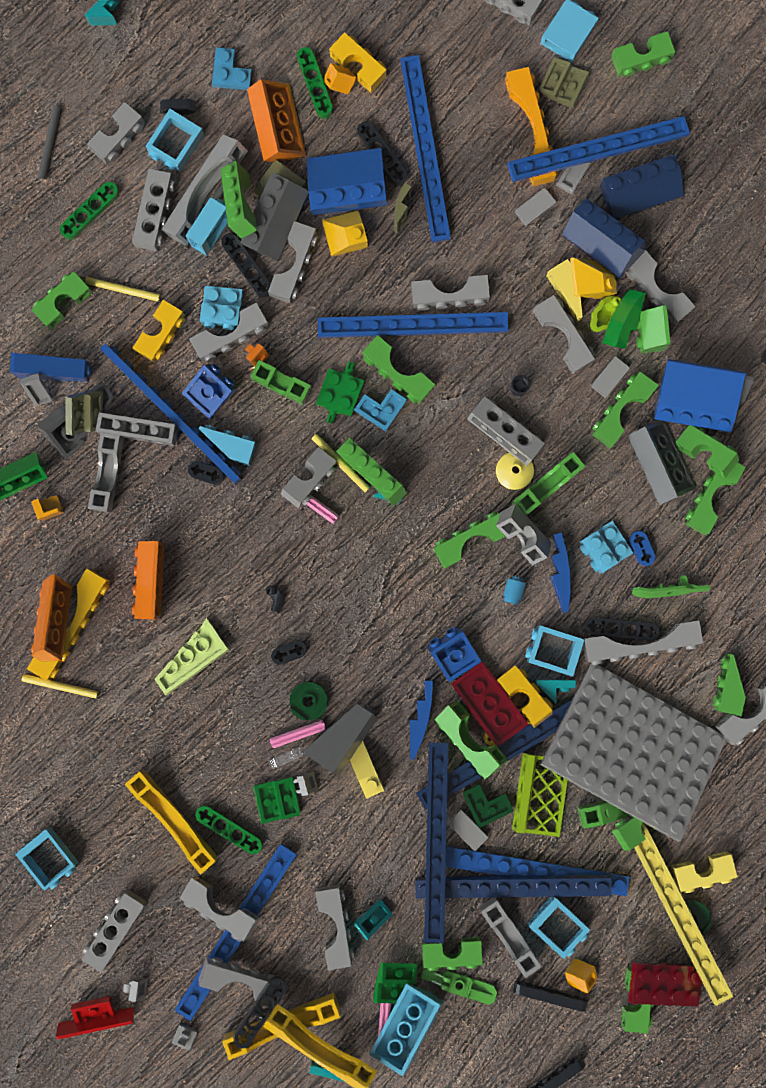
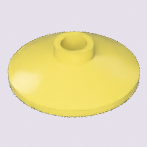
[496,453,534,490]

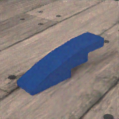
[550,532,570,613]
[410,680,433,759]

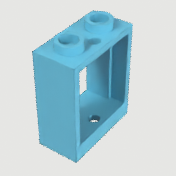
[145,109,204,172]
[186,197,228,256]
[525,625,584,677]
[15,826,79,891]
[527,897,590,959]

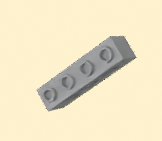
[484,0,542,25]
[132,169,176,252]
[467,396,545,466]
[96,413,178,446]
[82,889,147,973]

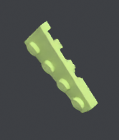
[155,618,229,695]

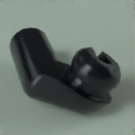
[265,585,284,613]

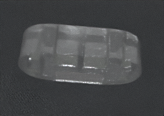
[268,746,305,770]

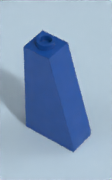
[10,353,92,382]

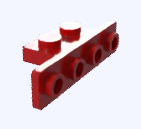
[56,996,135,1040]

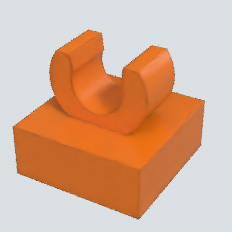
[245,343,270,367]

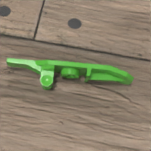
[632,575,711,598]
[420,968,498,1005]

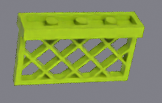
[512,752,568,837]

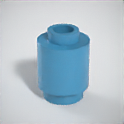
[503,576,526,605]

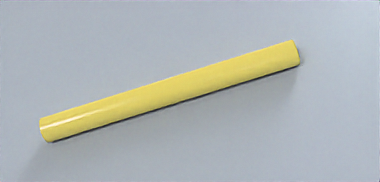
[85,277,160,302]
[312,434,370,492]
[22,674,99,699]

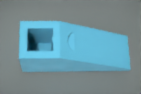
[199,425,257,466]

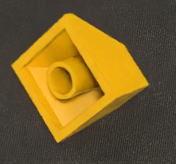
[322,211,368,257]
[570,257,617,299]

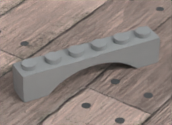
[162,135,248,246]
[583,620,703,665]

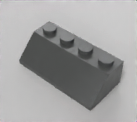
[240,172,309,262]
[628,421,696,505]

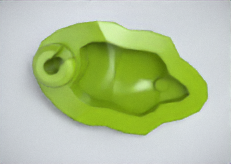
[590,296,621,332]

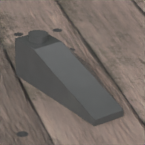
[36,382,114,459]

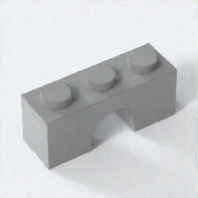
[87,102,145,165]
[281,447,336,509]
[496,504,552,565]

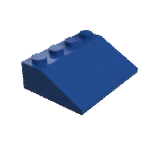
[307,148,388,215]
[654,359,746,432]

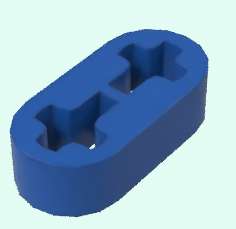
[629,531,655,566]

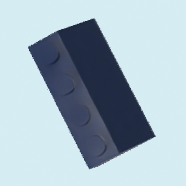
[600,154,684,219]
[562,198,645,279]

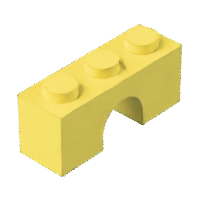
[671,851,737,893]

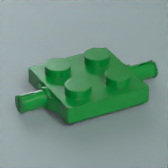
[315,361,365,425]

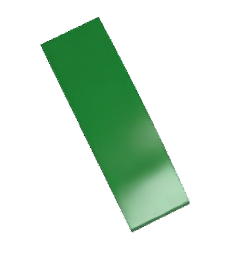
[602,289,646,349]

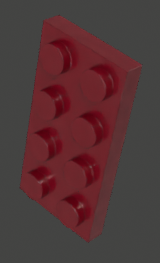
[451,662,528,747]
[628,962,702,1007]

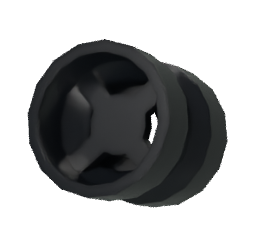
[510,375,530,397]

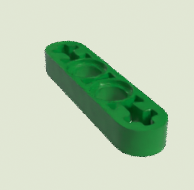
[297,47,333,119]
[60,182,119,240]
[196,805,263,854]

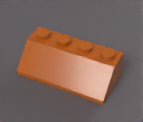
[247,79,306,162]
[132,541,165,620]
[31,574,72,661]

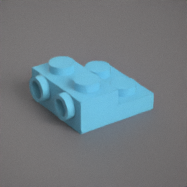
[200,286,243,330]
[579,521,633,574]

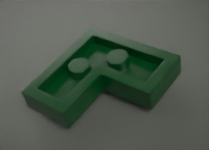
[462,784,514,828]

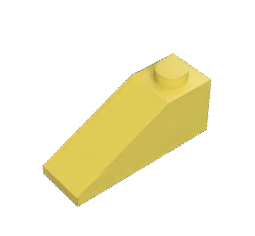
[546,259,583,323]
[350,741,384,799]

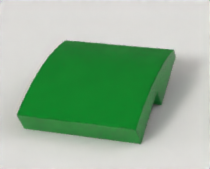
[252,777,301,824]
[373,962,417,1004]

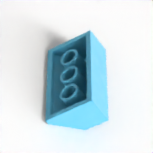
[369,983,445,1076]

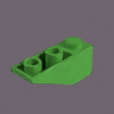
[713,654,746,716]
[577,801,631,829]

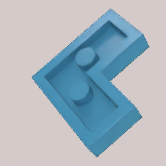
[212,48,252,90]
[354,389,407,432]

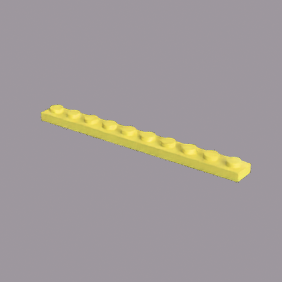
[634,822,733,1005]

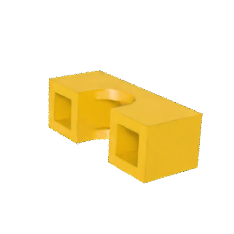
[329,32,386,93]
[133,300,185,363]
[497,665,553,728]

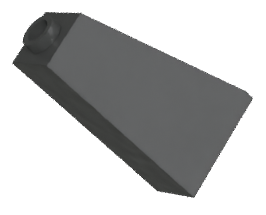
[303,704,378,777]

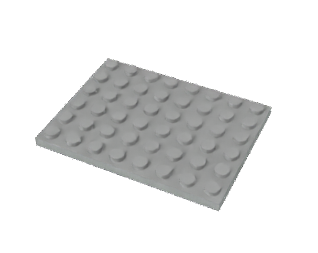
[540,663,726,842]

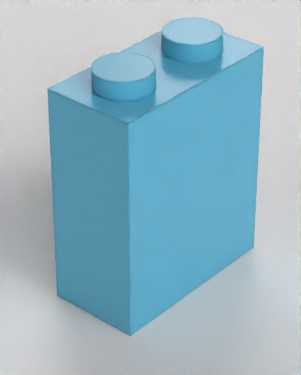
[540,0,599,63]

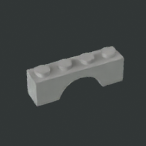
[268,221,318,304]
[626,250,695,326]
[411,275,490,311]
[533,295,595,374]
[189,303,269,362]
[88,432,124,513]
[714,682,766,745]
[180,876,261,942]
[316,884,355,970]
[479,897,541,978]
[198,957,281,1007]

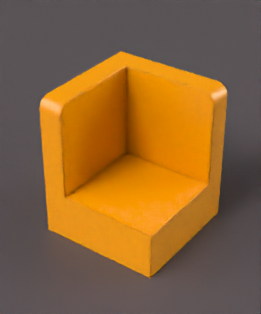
[323,63,356,94]
[31,495,64,521]
[565,959,598,993]

